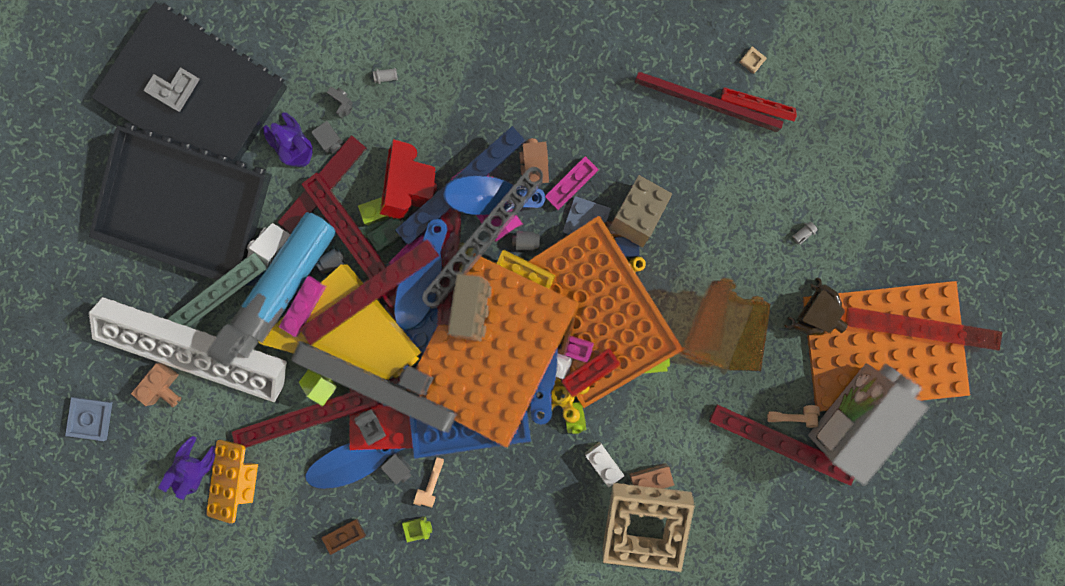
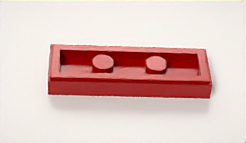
[561,348,621,398]

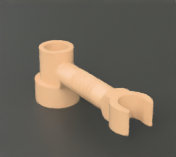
[767,405,820,428]
[413,457,444,508]

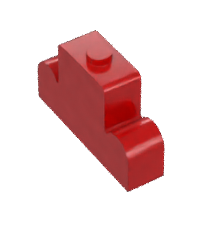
[380,139,437,218]

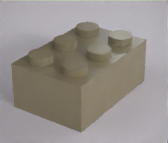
[609,175,672,248]
[448,274,492,341]

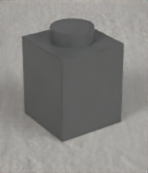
[312,121,344,154]
[399,366,434,395]
[381,452,413,485]

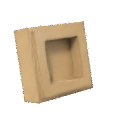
[739,47,767,74]

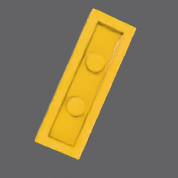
[496,250,556,289]

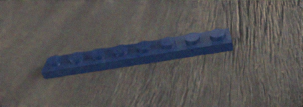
[395,126,525,245]

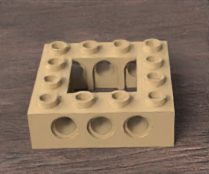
[603,483,694,572]

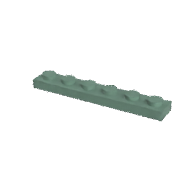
[169,253,267,327]

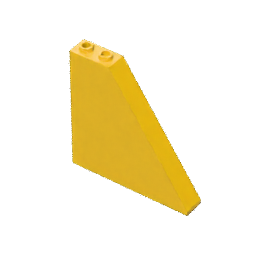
[259,264,422,380]

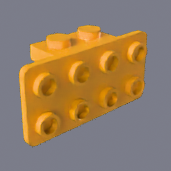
[207,440,258,523]

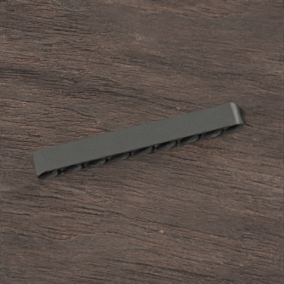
[423,167,543,308]
[291,341,457,432]

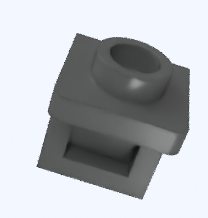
[327,87,353,119]
[354,410,386,445]

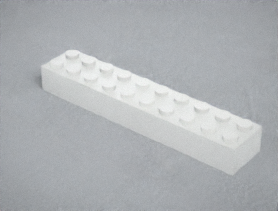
[89,297,286,402]

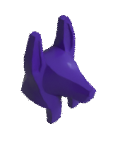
[263,112,313,167]
[158,436,216,500]

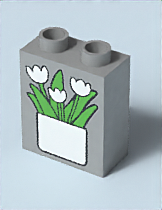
[808,363,928,485]

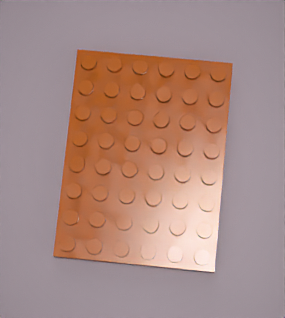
[528,216,683,408]
[406,253,579,447]
[803,281,970,411]

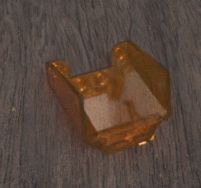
[680,278,771,371]

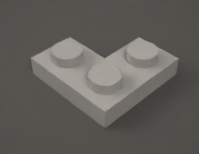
[144,67,200,112]

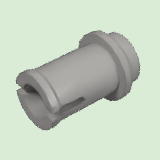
[373,68,398,84]
[792,222,818,245]

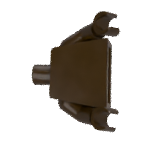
[784,278,848,336]

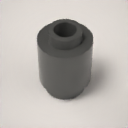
[512,231,539,251]
[316,248,346,275]

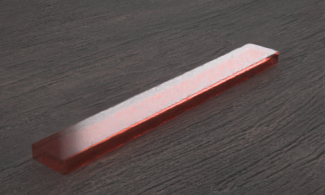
[845,307,1003,351]

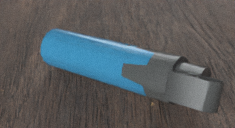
[207,212,336,367]

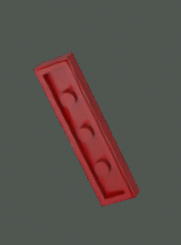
[721,87,797,122]

